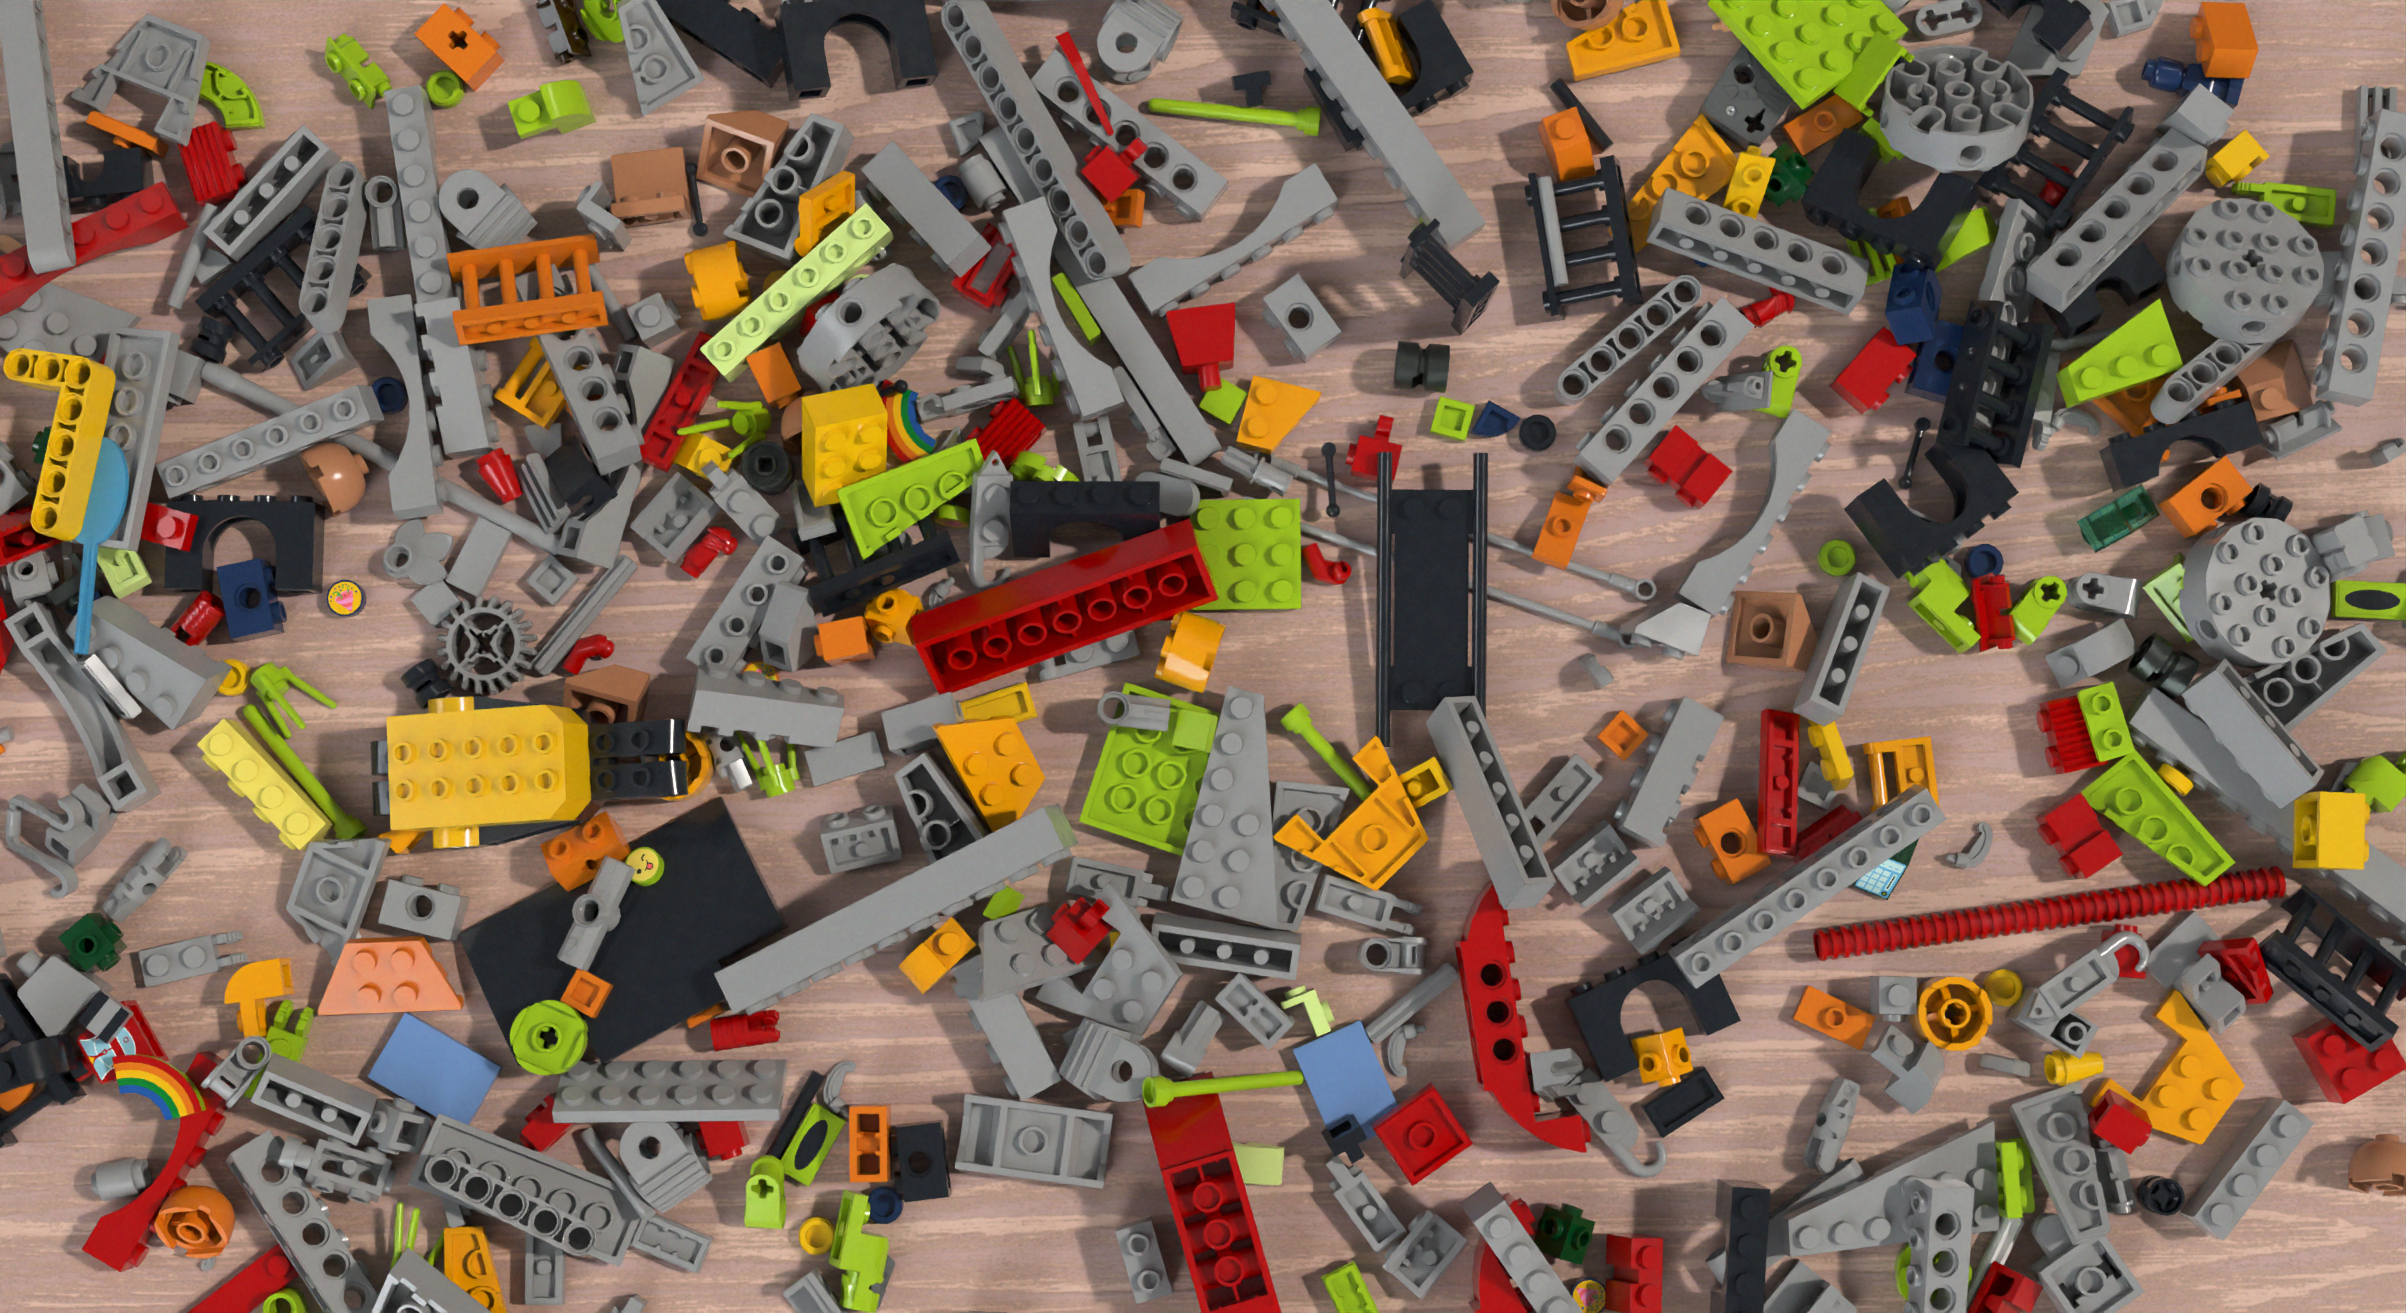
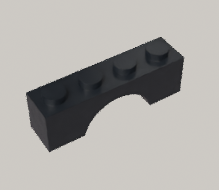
[2099,398,2263,492]

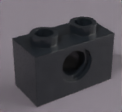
[890,1120,952,1203]

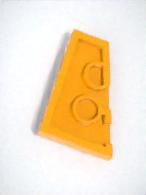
[1565,0,1681,82]

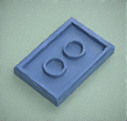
[367,1012,503,1125]
[1292,1020,1398,1143]

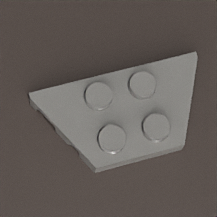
[2004,0,2109,80]
[286,838,392,967]
[978,905,1105,1003]

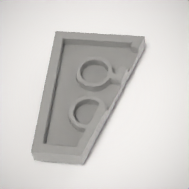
[616,0,705,117]

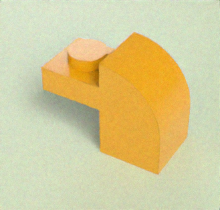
[898,917,977,994]
[224,958,294,1039]

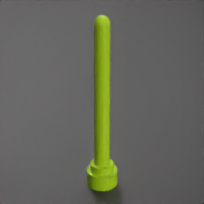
[1147,98,1321,136]
[1279,702,1373,802]
[243,704,368,839]
[1142,1070,1305,1108]

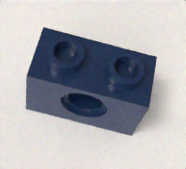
[1885,262,1942,346]
[1904,319,1964,404]
[216,558,287,642]

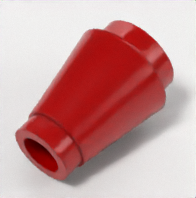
[476,447,523,504]

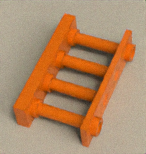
[447,234,609,346]

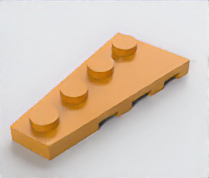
[1607,113,1738,254]
[444,1225,508,1313]

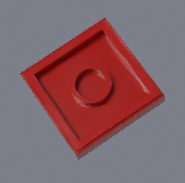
[1370,1082,1473,1186]

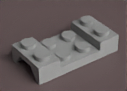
[955,1092,1114,1189]

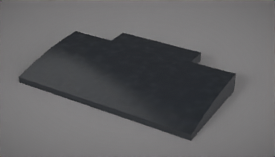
[459,796,788,1066]

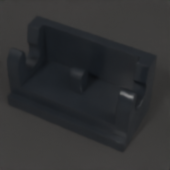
[544,434,618,513]

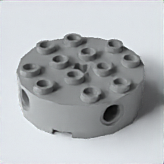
[1880,44,2034,173]
[2165,198,2324,344]
[797,263,940,393]
[2179,518,2330,668]

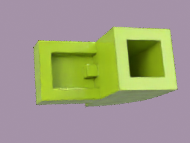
[507,80,596,139]
[1935,206,1999,274]

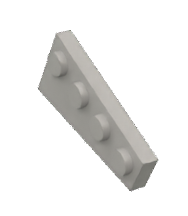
[1261,780,1350,931]
[2009,1081,2111,1246]

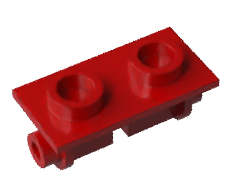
[1971,573,2016,652]

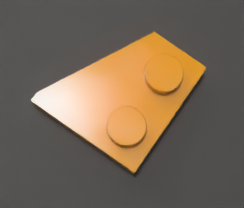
[1235,375,1321,455]

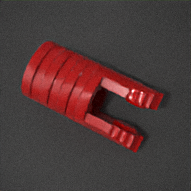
[169,590,226,646]
[710,1010,780,1052]

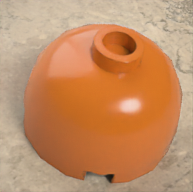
[154,1185,236,1259]

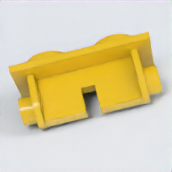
[1722,146,1776,220]

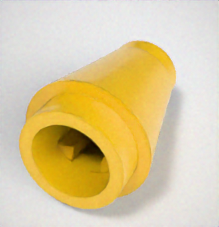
[2044,1050,2104,1087]

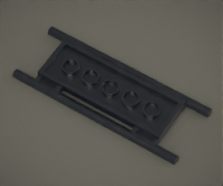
[1375,452,1488,747]

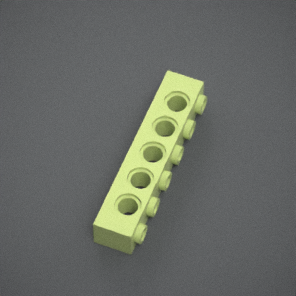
[700,203,894,383]

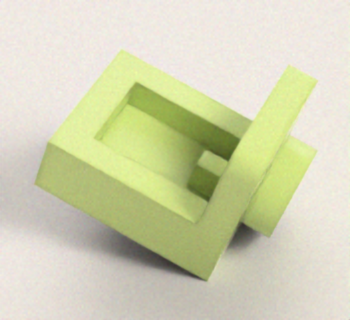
[97,547,153,600]
[1279,985,1335,1037]

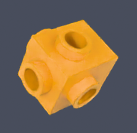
[864,588,925,646]
[1631,1027,1693,1087]

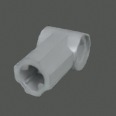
[365,175,407,252]
[1096,691,1171,732]
[1158,999,1226,1079]

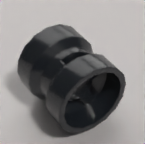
[188,316,237,364]
[2240,483,2293,522]
[401,658,453,709]
[2137,1175,2185,1216]

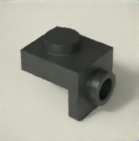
[48,551,106,610]

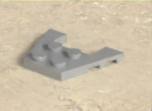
[71,13,211,147]
[1035,880,1183,1036]

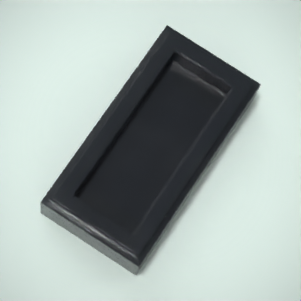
[1641,1066,1724,1138]

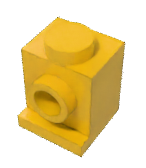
[2205,129,2269,188]

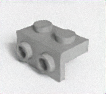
[576,180,632,251]
[630,472,721,564]
[1549,820,1640,908]
[1606,866,1700,954]
[1382,1209,1470,1300]

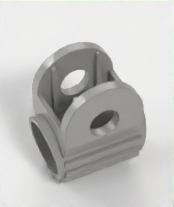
[1097,0,1184,84]
[438,169,538,250]
[1058,1018,1159,1102]
[620,1122,713,1214]

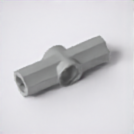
[557,855,636,971]

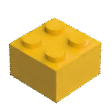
[2292,791,2370,871]

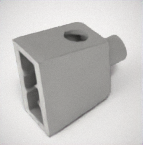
[16,950,114,1037]

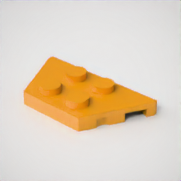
[931,715,1045,833]

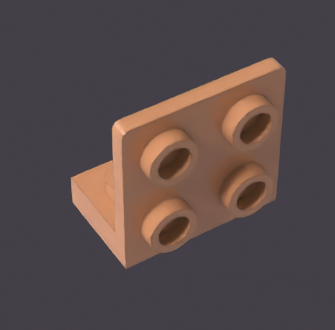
[610,147,692,227]

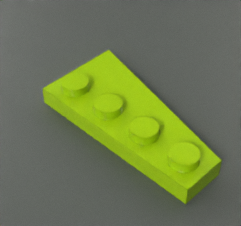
[836,438,984,560]
[2081,750,2236,887]

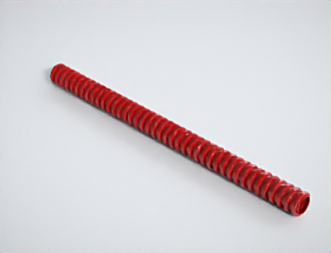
[1813,866,2286,961]

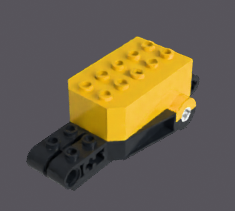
[370,696,688,849]

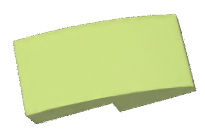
[1232,1142,1285,1185]

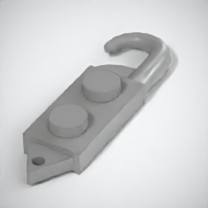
[968,450,1013,591]
[2026,931,2150,1022]
[1564,1066,1667,1178]

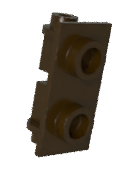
[535,0,592,65]

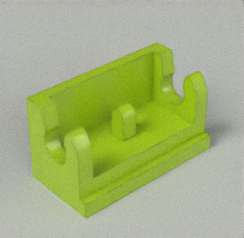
[1833,30,1915,118]

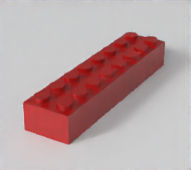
[910,518,1219,695]

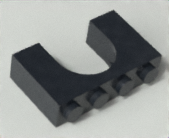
[774,0,938,101]
[1303,0,1474,152]
[1801,128,1978,272]
[1844,441,2019,579]
[1009,481,1161,558]
[164,494,325,594]
[1564,935,1741,1082]
[1710,1179,1771,1313]

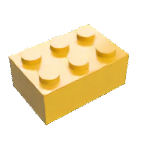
[802,383,888,508]

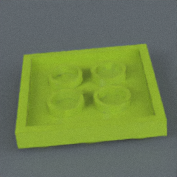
[1190,499,1302,610]

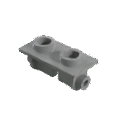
[0,142,23,221]
[1702,370,1773,413]
[2260,400,2342,461]
[2090,1137,2137,1214]

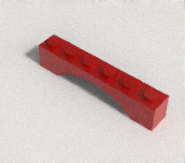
[0,181,189,316]
[82,1051,233,1272]

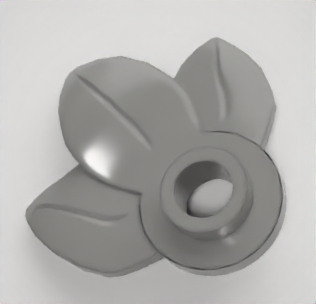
[383,517,453,585]

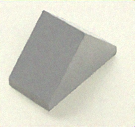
[290,331,358,391]

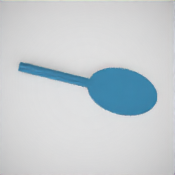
[74,437,129,655]

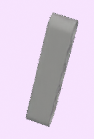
[299,161,369,334]
[1554,275,1702,406]
[2150,338,2279,424]
[425,1154,597,1256]
[1705,1157,1868,1285]

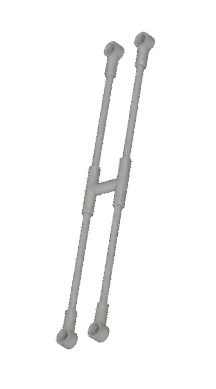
[1241,452,1656,650]

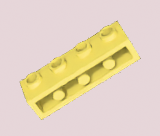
[197,718,335,850]

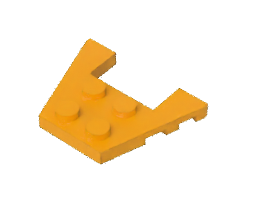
[1273,735,1429,891]
[2087,989,2245,1145]

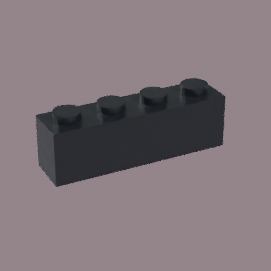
[657,0,784,89]

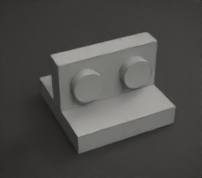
[1763,1259,1858,1313]

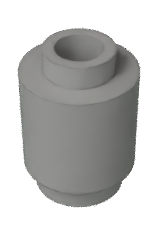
[958,154,1009,211]
[91,1157,152,1201]

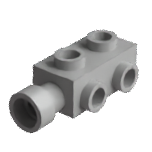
[278,1135,396,1204]

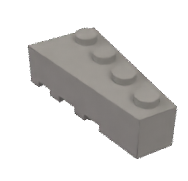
[722,113,855,267]
[414,297,500,459]
[65,595,233,731]
[2242,622,2387,732]
[687,663,845,749]
[1612,696,1724,848]
[894,751,991,917]
[371,1247,492,1313]

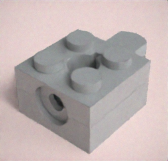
[2028,1213,2145,1313]

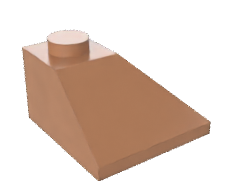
[696,110,790,198]
[2229,339,2313,424]
[1726,590,1817,673]
[563,664,650,724]

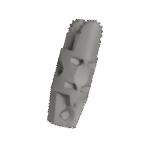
[699,726,753,793]
[102,837,187,923]
[1802,1076,1861,1174]

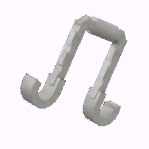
[5,794,85,898]

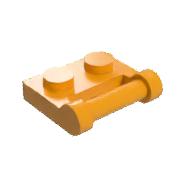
[1357,7,1418,87]
[794,170,855,257]
[493,336,586,431]
[1863,736,1940,813]

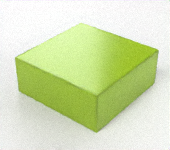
[1198,378,1248,427]
[1429,396,1475,442]
[1172,709,1218,753]
[983,884,1025,920]

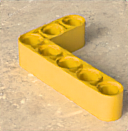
[3,348,116,541]

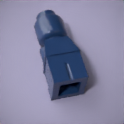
[2141,56,2245,109]

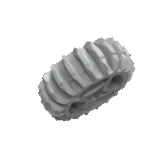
[437,596,538,695]

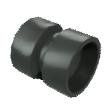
[1394,341,1450,393]
[741,441,796,495]
[2127,632,2200,700]

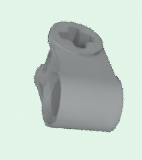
[2066,572,2142,619]
[1357,936,1429,975]
[201,1036,271,1108]

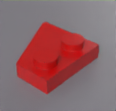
[2196,937,2274,1004]

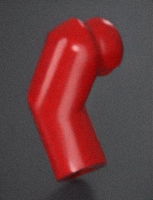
[1301,543,1352,585]
[561,634,615,675]

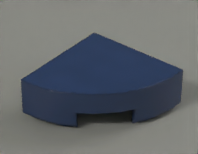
[1470,400,1520,438]

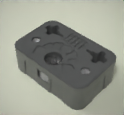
[1698,44,1793,151]

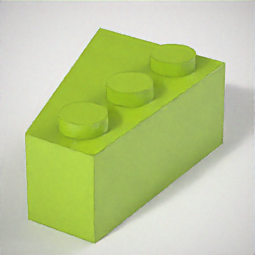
[2055,298,2184,409]

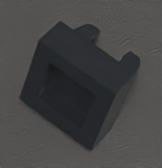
[1231,70,1271,107]
[1321,1114,1367,1164]

